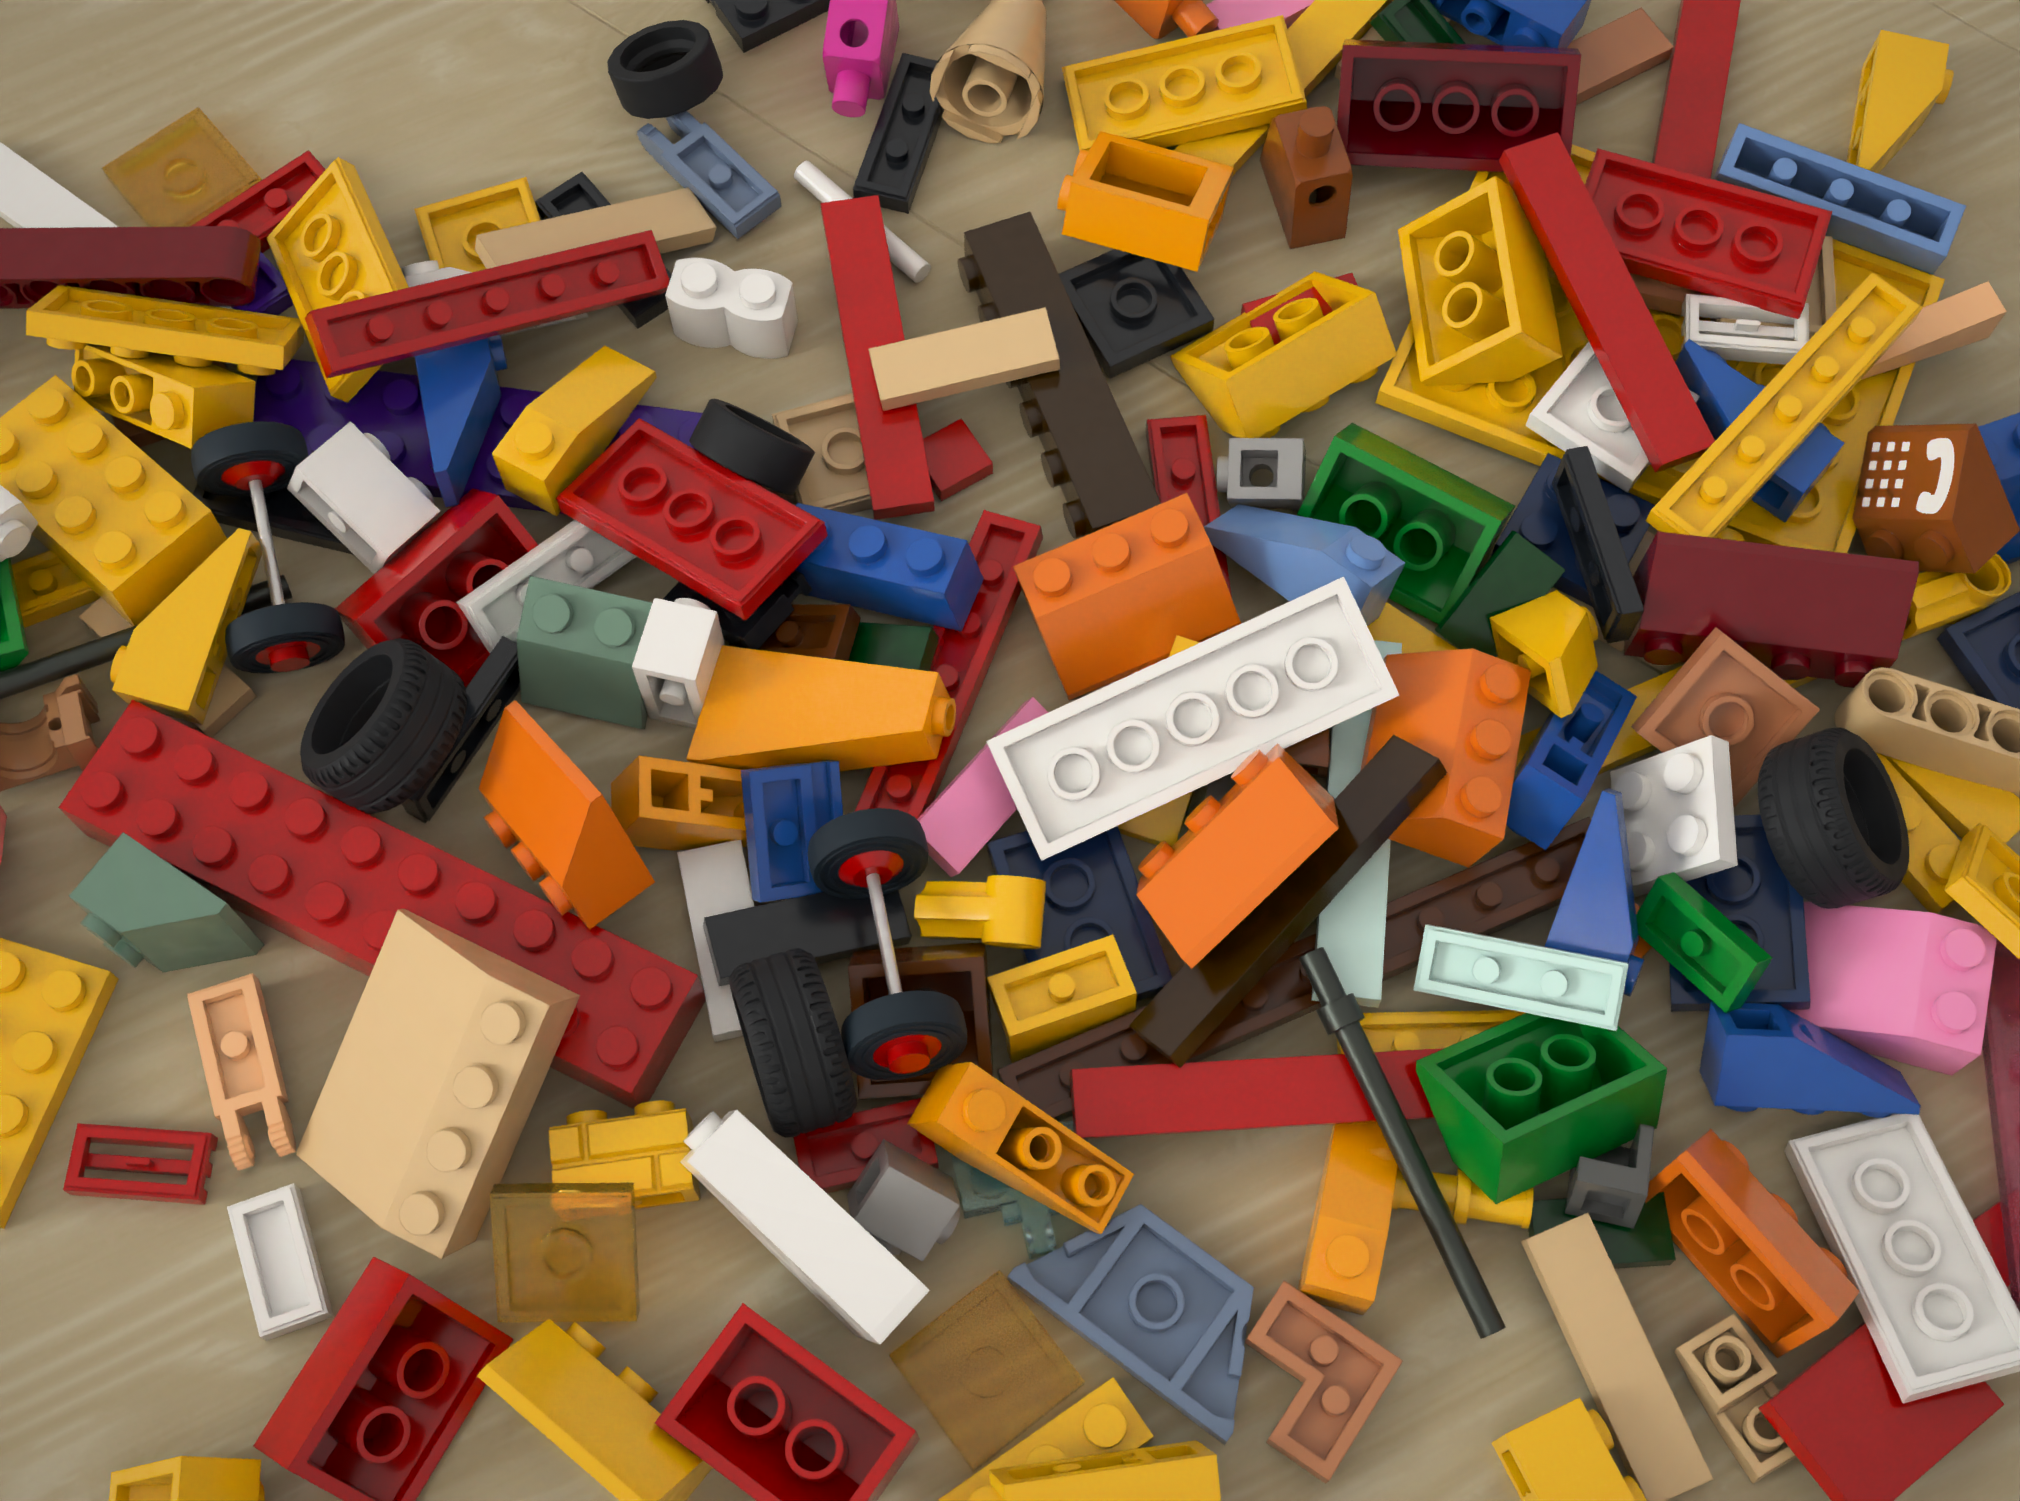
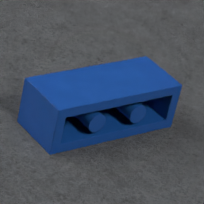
[795,503,984,632]

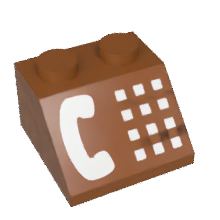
[1852,423,2020,574]

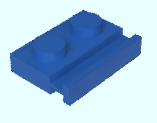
[741,760,843,903]

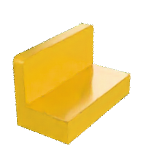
[987,935,1137,1063]

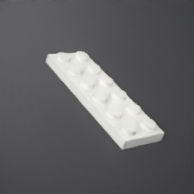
[986,577,1400,861]

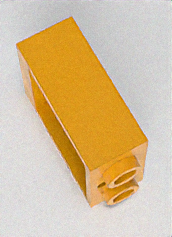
[1057,131,1234,272]

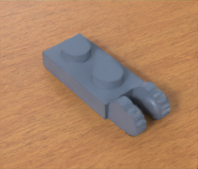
[637,111,782,239]

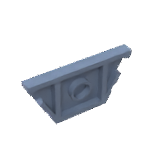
[1007,1204,1254,1445]

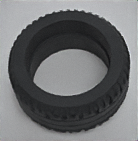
[300,638,467,814]
[1757,728,1909,909]
[729,948,857,1138]

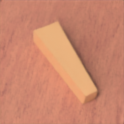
[1861,281,2007,380]

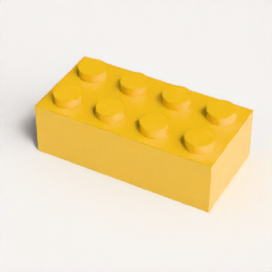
[0,375,227,626]

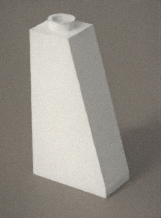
[680,1109,930,1345]

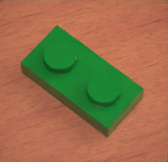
[1636,872,1773,1013]

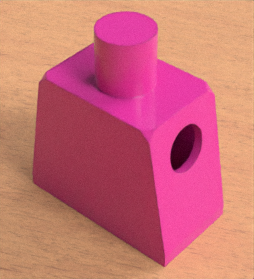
[823,0,900,118]

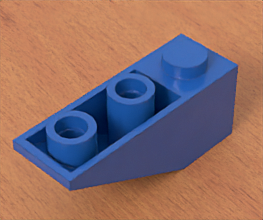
[1430,0,1591,48]
[1675,339,1844,522]
[1699,1001,1921,1118]

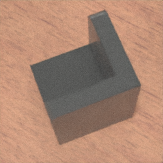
[1565,1124,1654,1229]

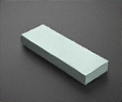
[1414,924,1629,1031]

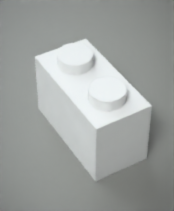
[287,421,440,574]
[632,598,725,729]

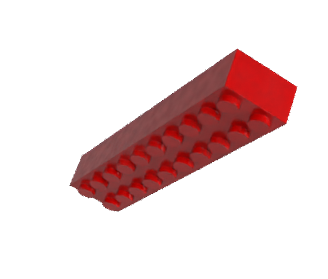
[58,699,706,1109]

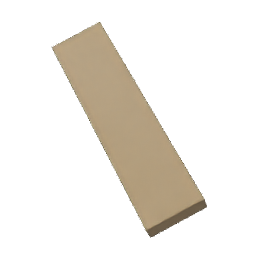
[475,187,716,269]
[1521,1213,1713,1501]

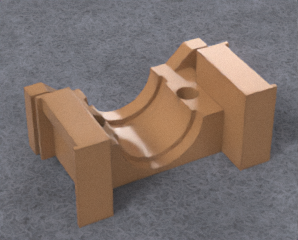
[0,674,101,792]

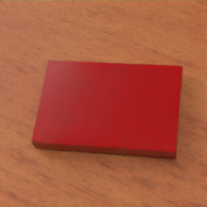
[1758,1322,2004,1501]

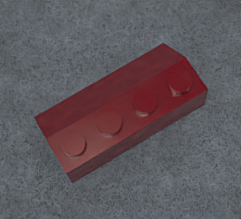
[1337,39,1581,172]
[1624,531,1919,688]

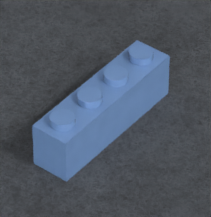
[1713,123,1966,275]

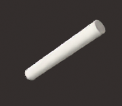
[794,161,931,283]

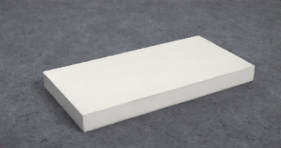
[1784,1114,2020,1404]

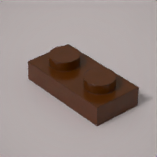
[729,604,861,661]

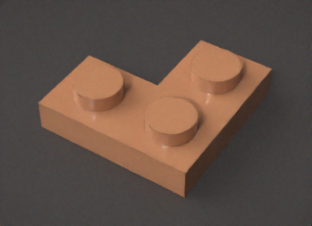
[1245,1281,1403,1484]

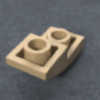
[1675,1314,1796,1484]

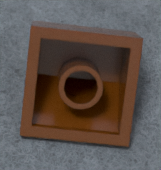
[848,942,993,1099]

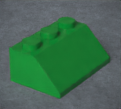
[1297,423,1515,624]
[1416,1013,1668,1204]

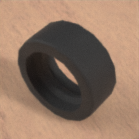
[607,20,723,119]
[689,399,815,495]

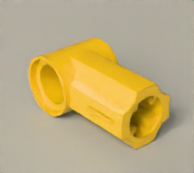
[1903,553,2011,639]
[914,875,1046,949]

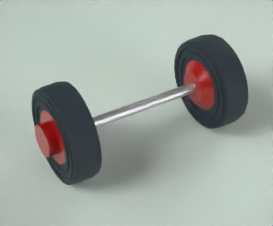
[191,421,345,674]
[808,808,967,1080]

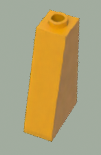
[686,645,956,771]

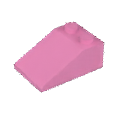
[1789,902,1997,1076]

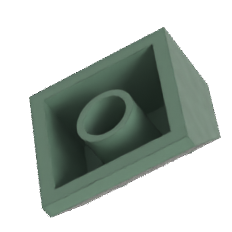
[516,576,653,729]
[69,832,264,973]

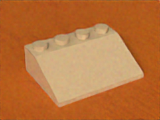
[296,909,580,1259]

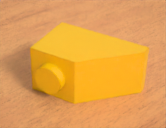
[1489,590,1598,718]

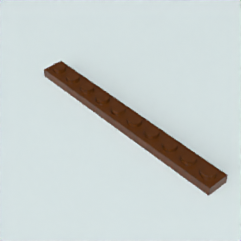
[998,817,1591,1122]

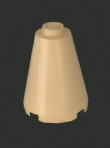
[929,0,1047,143]

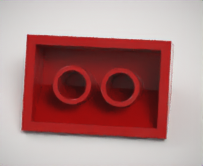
[335,488,538,687]
[253,1257,513,1501]
[655,1303,920,1501]

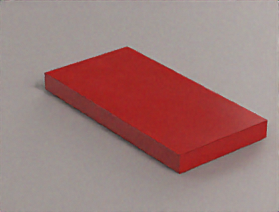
[1585,148,1833,319]
[556,418,828,621]

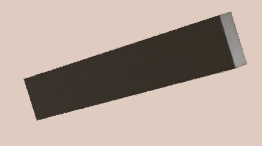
[1129,735,1447,1068]

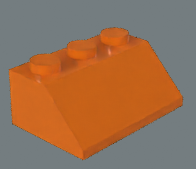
[1013,493,1241,701]
[1360,648,1531,868]
[478,700,655,930]
[1136,743,1339,969]
[1645,1129,1860,1358]

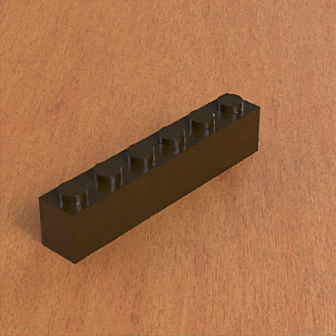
[957,212,1161,539]

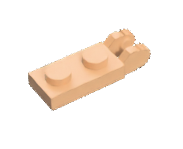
[187,973,297,1171]

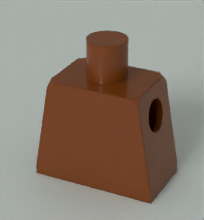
[1260,106,1353,249]

